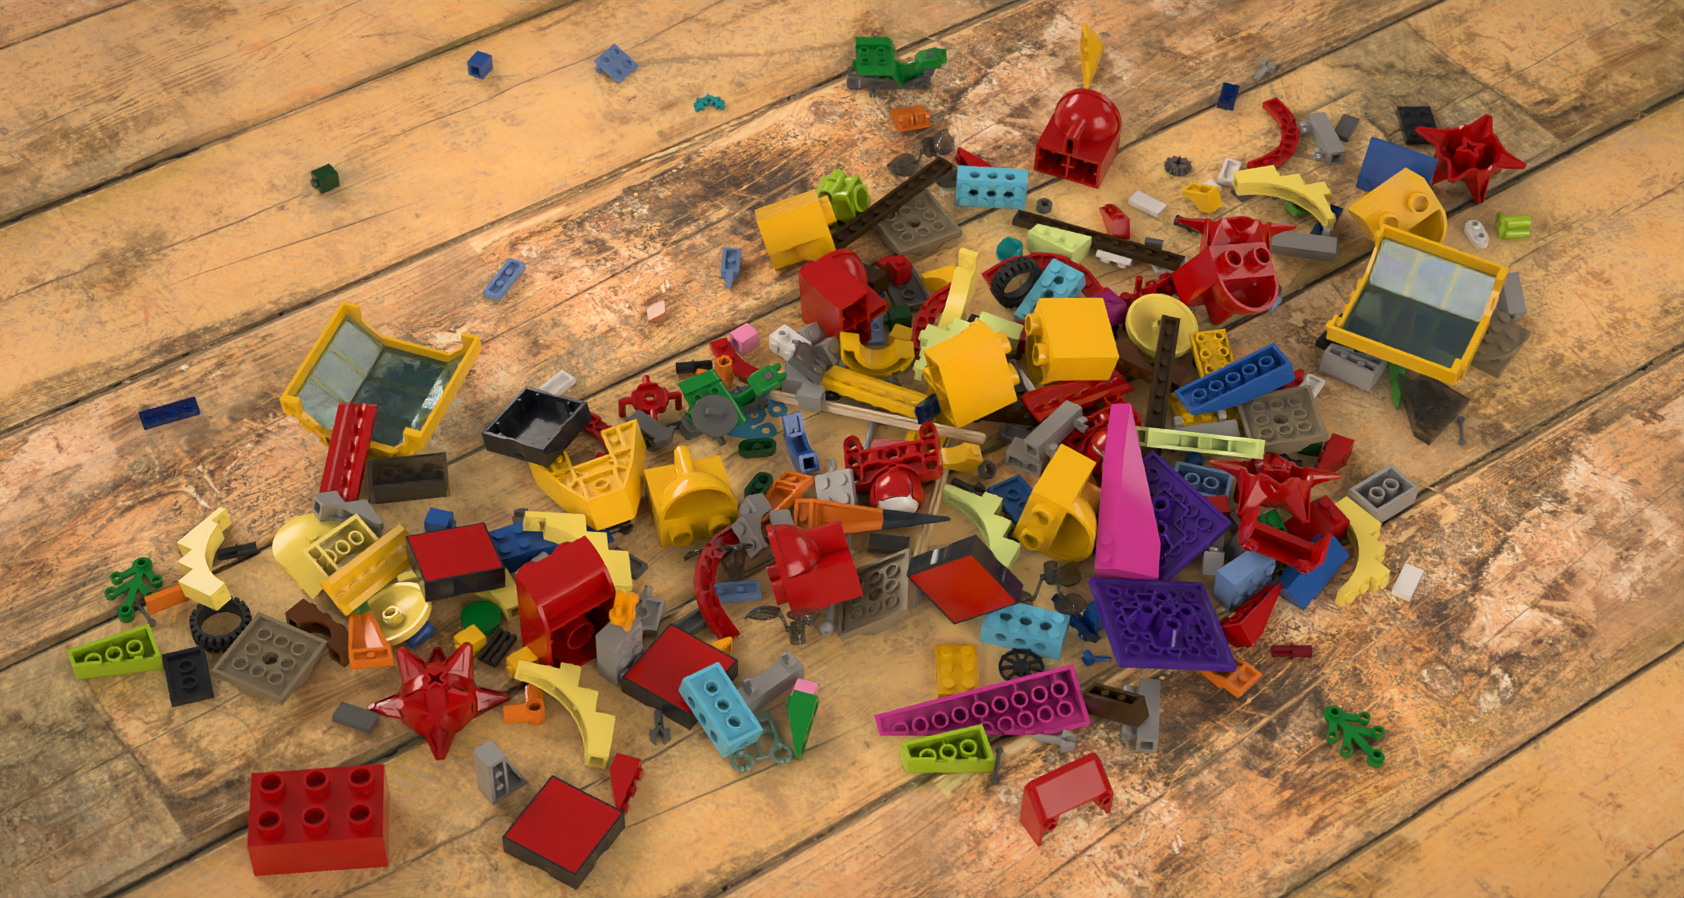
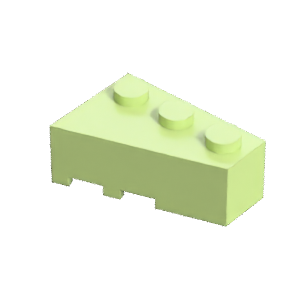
[1026,224,1092,264]

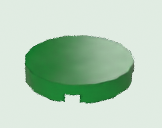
[461,600,502,636]

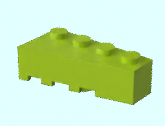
[67,624,164,680]
[899,724,995,773]

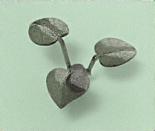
[887,128,958,188]
[684,536,771,582]
[1020,560,1088,614]
[744,605,821,645]

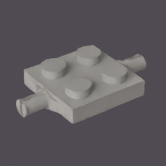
[814,458,858,505]
[635,585,666,636]

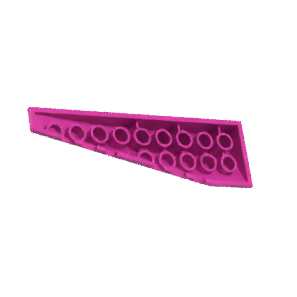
[1095,403,1161,579]
[874,664,1091,736]

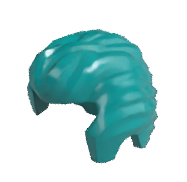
[996,236,1023,262]

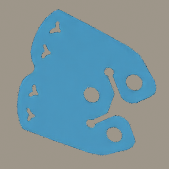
[725,385,788,439]

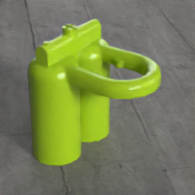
[1495,212,1532,239]

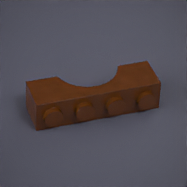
[1115,338,1188,393]
[285,598,349,668]

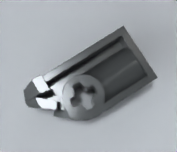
[626,410,674,452]

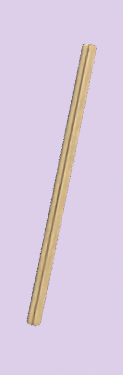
[769,390,986,444]
[913,437,957,557]

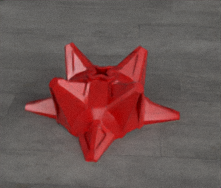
[1415,114,1527,204]
[1176,216,1297,253]
[1210,452,1342,526]
[369,642,509,760]

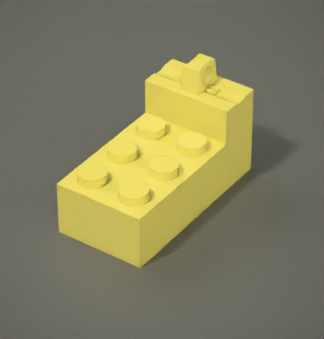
[286,513,379,600]

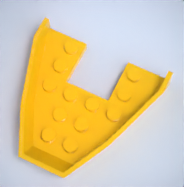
[528,419,647,531]

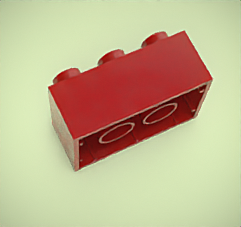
[247,764,390,876]

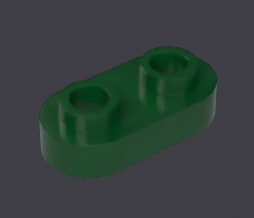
[738,437,777,459]
[744,472,773,499]

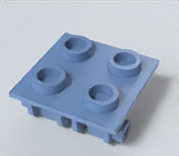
[594,43,639,84]

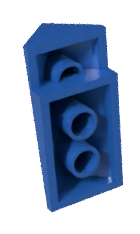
[1274,534,1349,611]

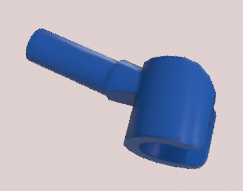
[1081,650,1111,666]

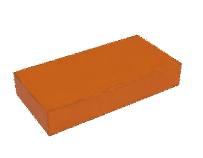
[144,584,189,615]

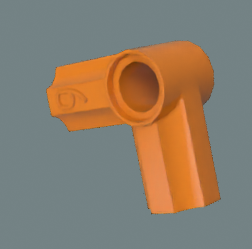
[696,355,735,391]
[503,683,546,726]

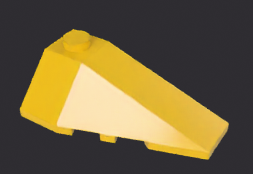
[1079,23,1104,89]

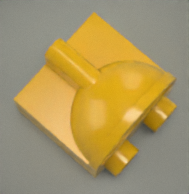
[1347,168,1447,263]
[755,189,837,271]
[1025,298,1119,388]
[922,320,1020,429]
[1012,444,1101,562]
[644,445,738,547]

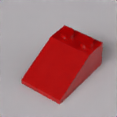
[1283,495,1350,542]

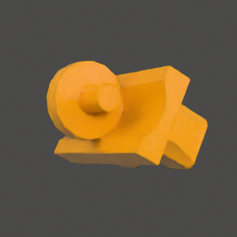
[609,590,639,632]

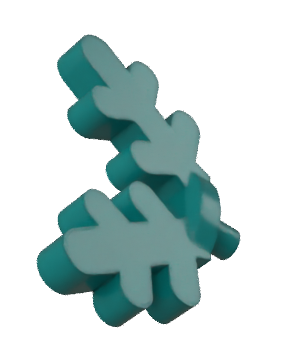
[694,93,725,112]

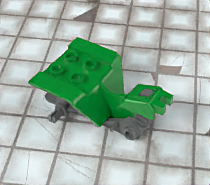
[847,37,947,98]
[678,363,787,446]

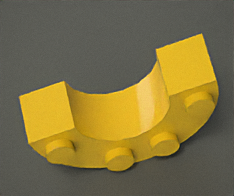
[840,332,915,379]

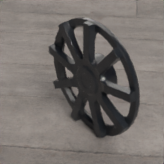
[998,648,1045,681]

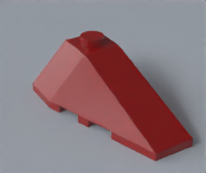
[1219,583,1283,648]

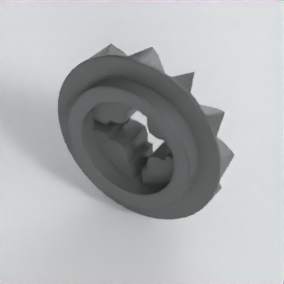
[1164,155,1192,176]

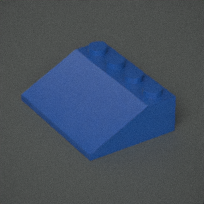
[1356,136,1438,192]

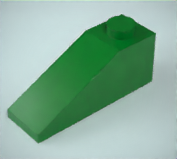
[786,690,820,761]

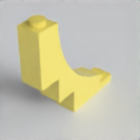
[938,247,979,330]
[177,507,232,611]
[523,511,633,593]

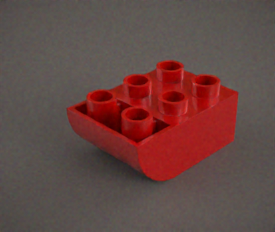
[515,535,616,669]

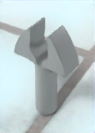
[1254,59,1275,81]
[1036,729,1076,753]

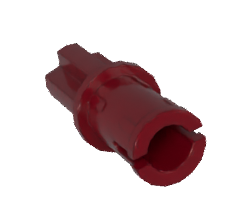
[1270,643,1312,659]

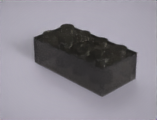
[367,452,450,505]

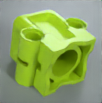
[816,169,870,230]

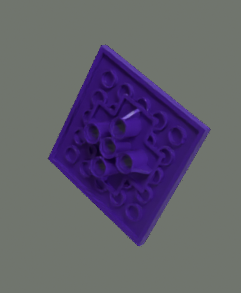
[1092,450,1233,581]
[1088,577,1237,672]

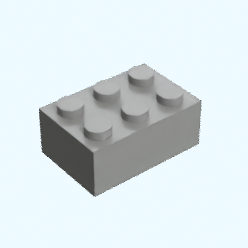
[1348,464,1419,523]
[595,618,643,686]

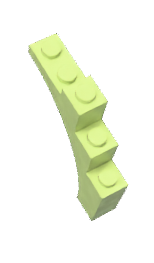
[913,311,1024,381]
[1136,426,1265,459]
[942,484,1021,571]

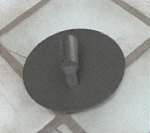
[692,395,738,436]

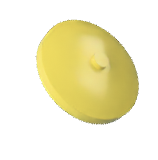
[1125,294,1198,358]
[273,513,342,575]
[367,582,432,646]

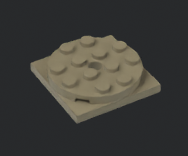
[875,189,962,256]
[1432,301,1531,378]
[1236,385,1328,455]
[838,548,917,641]
[211,612,328,705]

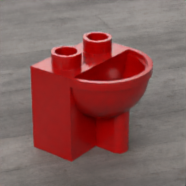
[1033,88,1122,189]
[1171,242,1279,326]
[798,248,889,346]
[765,520,863,617]

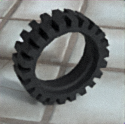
[990,256,1043,308]
[189,596,252,653]

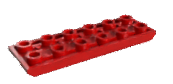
[1020,368,1134,424]
[319,402,378,502]

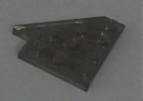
[1396,372,1470,445]

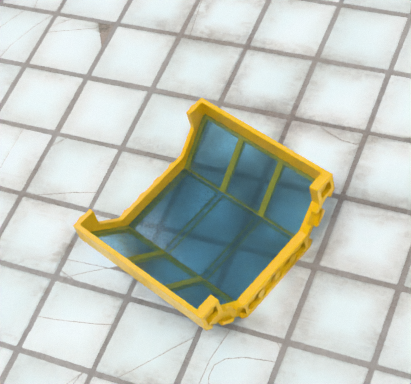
[1325,224,1509,385]
[280,301,482,465]

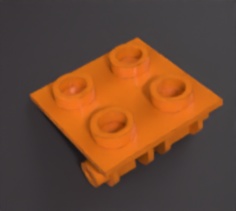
[889,104,932,132]

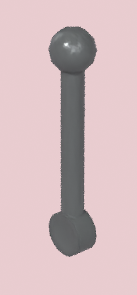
[1457,416,1466,446]
[134,597,156,627]
[991,746,1004,785]

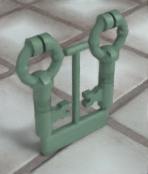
[730,711,794,774]

